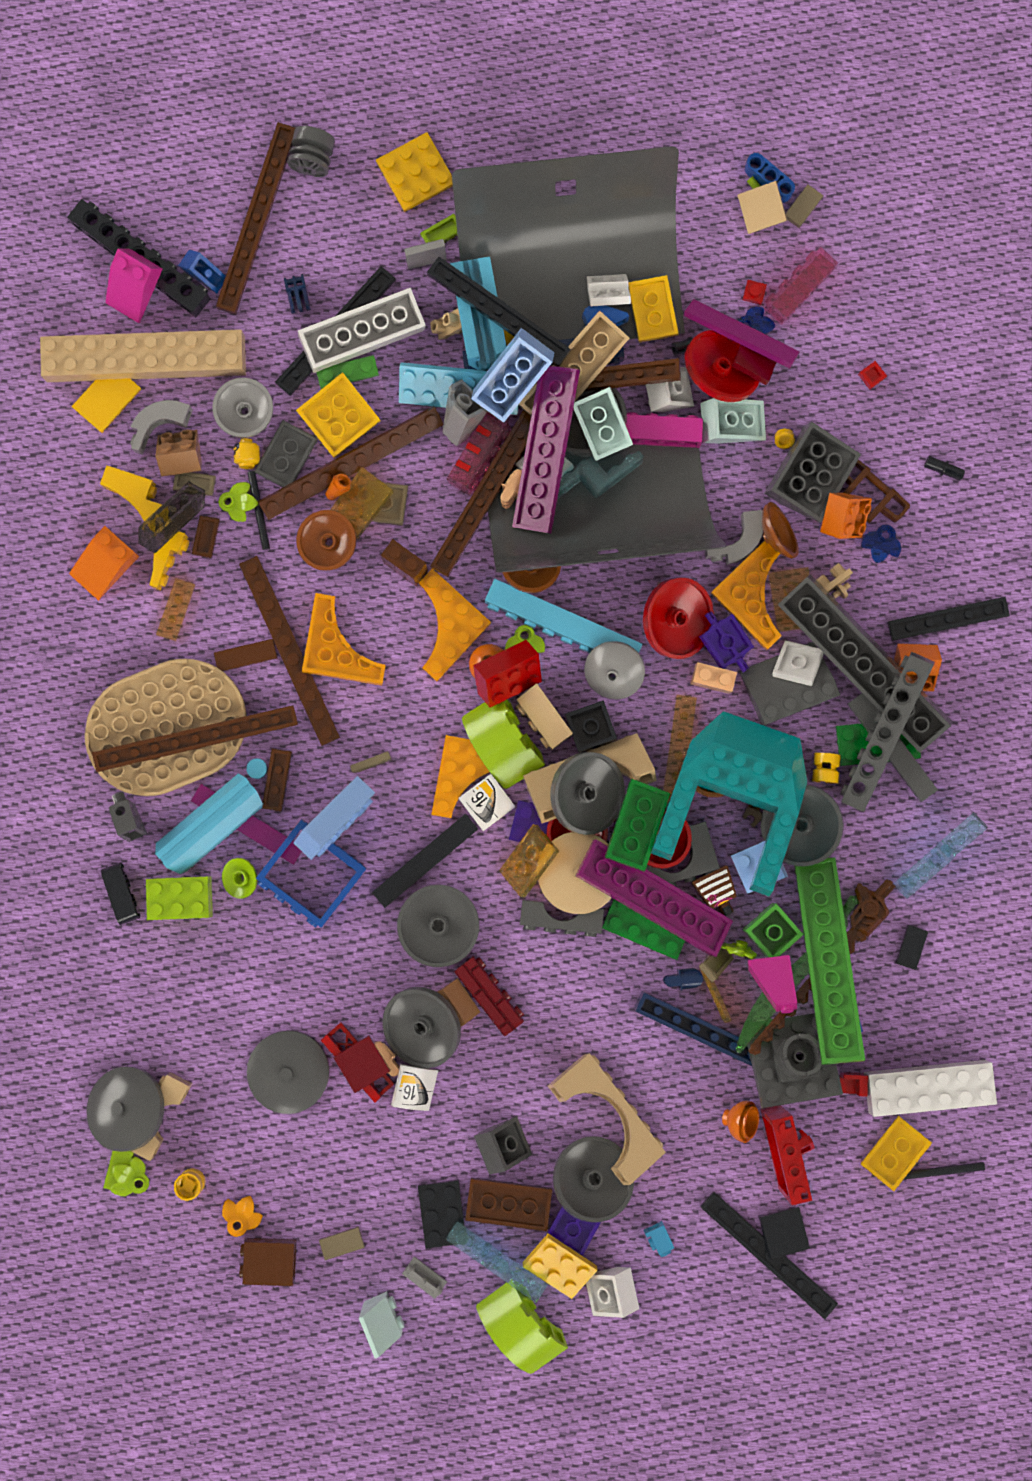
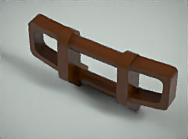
[843,460,910,523]

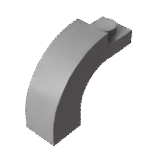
[130,400,193,455]
[705,510,763,565]

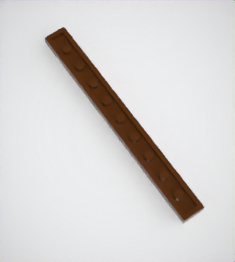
[216,122,296,315]
[258,406,444,520]
[430,410,531,577]
[239,556,340,746]
[92,705,298,772]

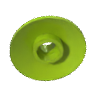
[222,858,257,899]

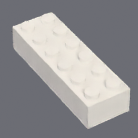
[298,288,426,373]
[864,1060,997,1117]

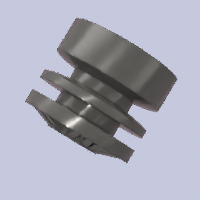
[287,126,335,177]

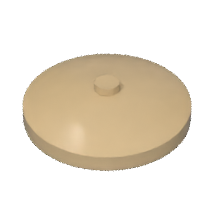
[537,832,612,914]

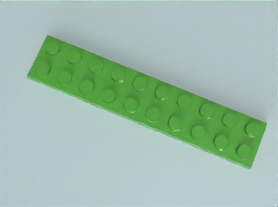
[794,857,865,1065]

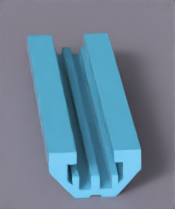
[450,256,507,371]
[155,774,263,874]

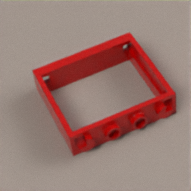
[760,1106,813,1205]

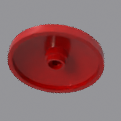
[685,330,759,402]
[643,577,714,659]

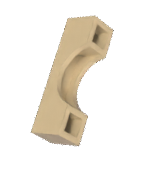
[131,1072,192,1161]

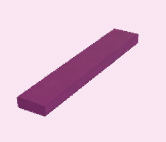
[683,299,800,369]
[191,784,302,865]

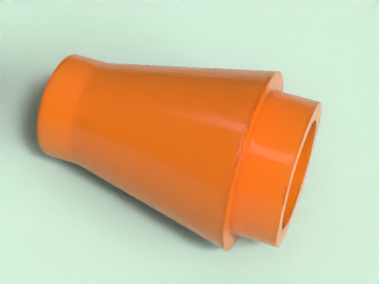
[325,474,351,500]

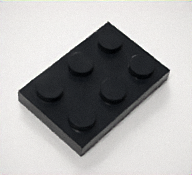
[418,1179,467,1249]

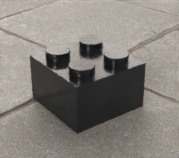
[565,700,617,753]

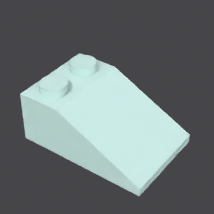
[574,387,633,461]
[700,398,766,443]
[359,1292,405,1359]

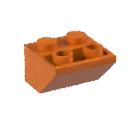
[820,493,872,539]
[894,643,942,692]

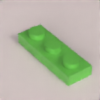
[317,355,379,389]

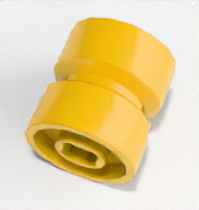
[812,753,841,784]
[174,1168,206,1201]

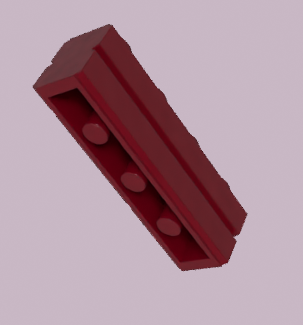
[454,955,524,1037]

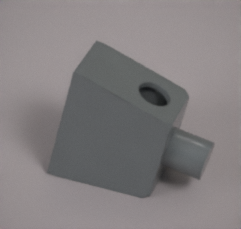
[109,792,147,842]

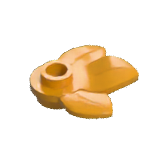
[222,1196,263,1237]

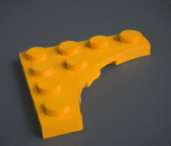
[711,541,782,651]
[419,569,491,681]
[302,593,386,686]
[431,735,490,818]

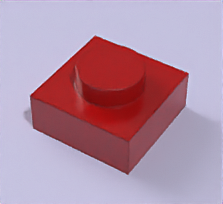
[742,280,767,305]
[858,361,887,390]

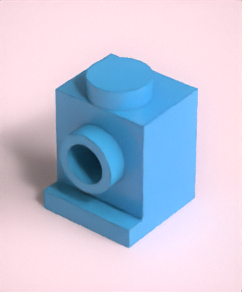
[644,1221,674,1257]

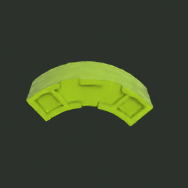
[462,699,545,789]
[476,1279,568,1374]

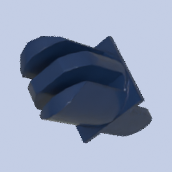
[284,274,311,314]
[663,968,703,991]

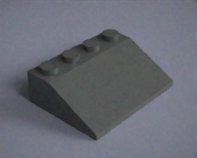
[764,422,861,523]
[739,642,840,726]

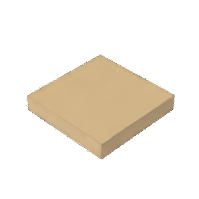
[737,181,787,234]

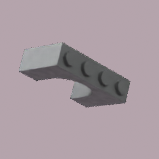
[646,821,720,886]

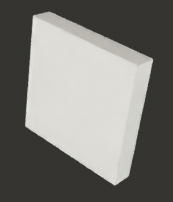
[772,640,824,686]

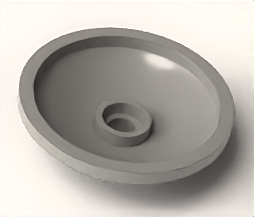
[212,378,273,438]
[584,641,645,699]

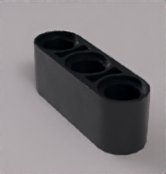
[101,862,141,925]

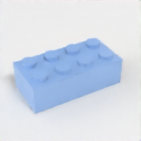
[471,328,554,422]
[294,776,375,860]

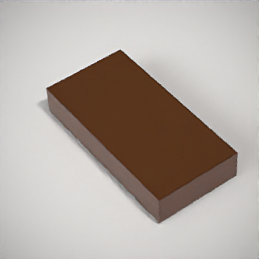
[192,515,220,559]

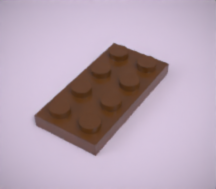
[465,1177,553,1231]

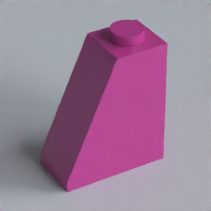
[748,955,797,1013]

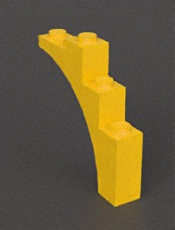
[100,465,189,591]

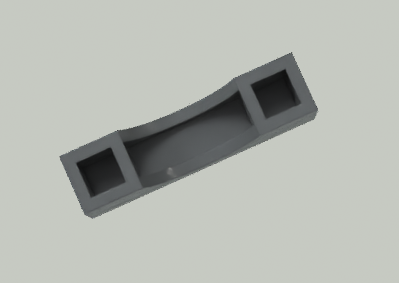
[520,900,604,937]

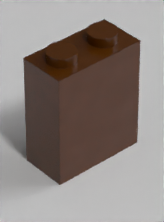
[381,539,428,587]
[239,1238,297,1286]

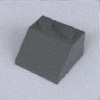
[474,1116,532,1175]

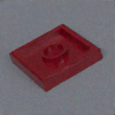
[732,344,776,385]
[333,1035,391,1093]

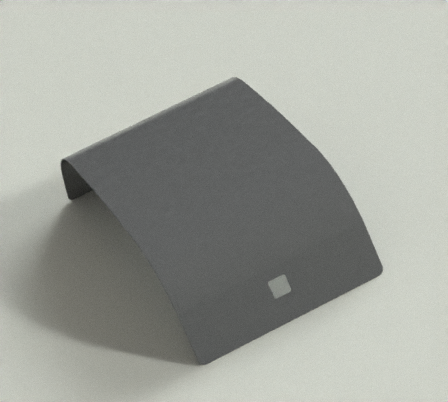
[452,146,727,572]

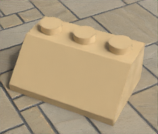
[516,684,573,750]

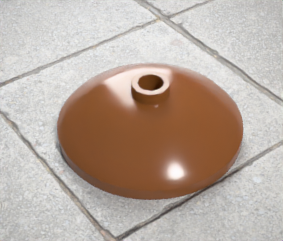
[762,502,799,559]
[296,510,356,571]
[502,566,561,593]

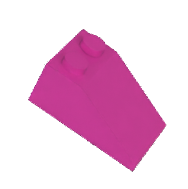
[105,249,163,323]

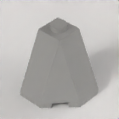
[443,379,487,446]

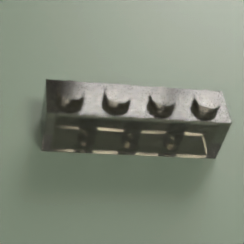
[138,481,205,553]

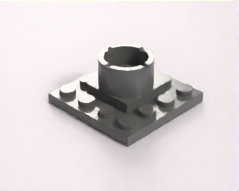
[743,1013,843,1109]

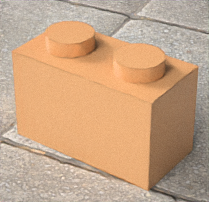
[691,662,737,694]

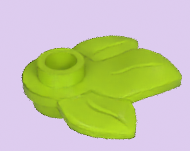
[218,482,259,522]
[505,625,545,653]
[721,940,757,959]
[110,1156,149,1196]

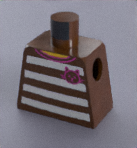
[691,865,737,916]

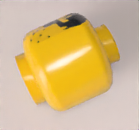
[233,438,260,469]

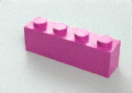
[626,412,703,448]

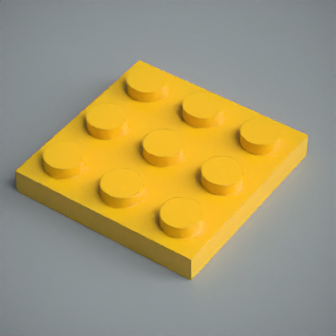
[376,132,453,212]
[296,372,381,459]

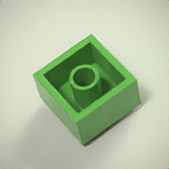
[742,903,804,958]

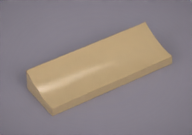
[518,311,630,416]

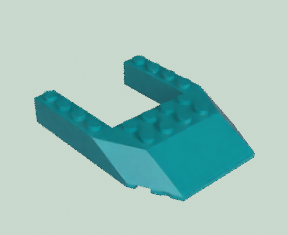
[651,711,807,896]

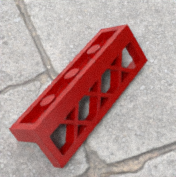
[321,1022,395,1103]

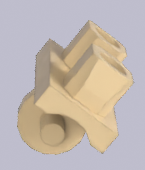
[430,308,462,340]
[816,563,853,599]

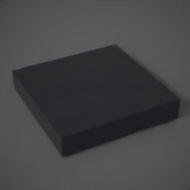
[759,1206,810,1259]

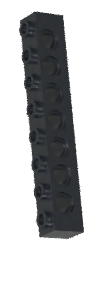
[67,199,211,318]

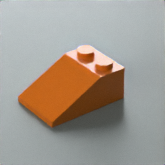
[69,526,139,601]

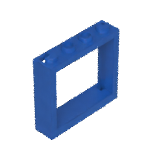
[256,819,367,928]

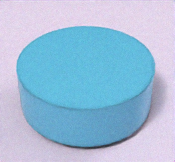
[247,759,268,779]

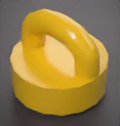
[774,428,795,449]

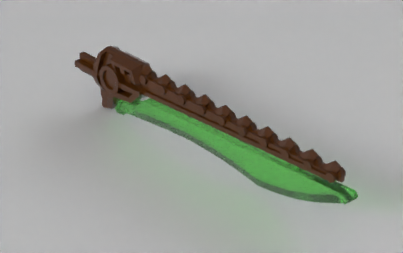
[736,879,896,1055]

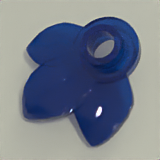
[738,306,776,334]
[861,524,901,563]

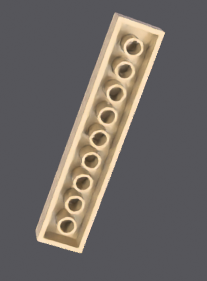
[40,330,246,382]

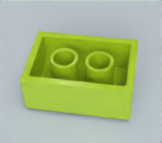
[146,876,213,920]

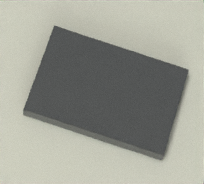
[254,420,318,488]

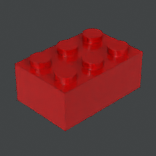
[473,640,542,708]

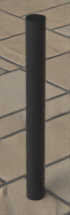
[247,471,270,550]
[903,1162,985,1180]

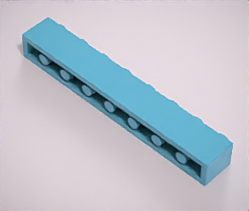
[485,579,643,653]

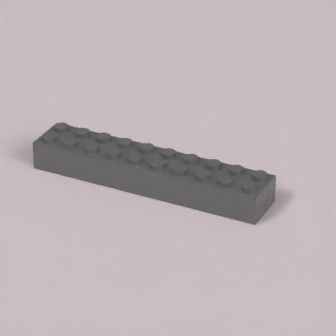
[778,574,952,753]

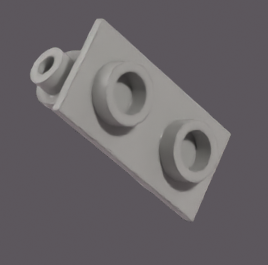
[402,1257,447,1299]

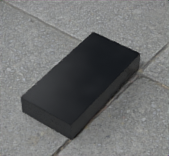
[896,925,928,970]

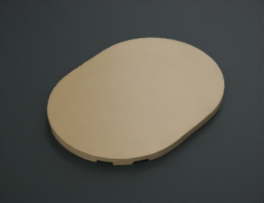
[85,659,247,796]

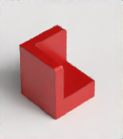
[840,1072,868,1097]

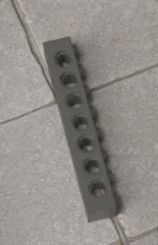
[840,652,935,812]

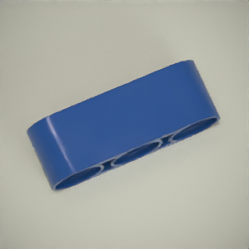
[744,153,795,203]

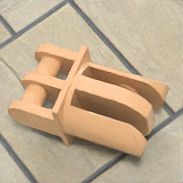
[500,469,522,509]
[375,1041,400,1077]

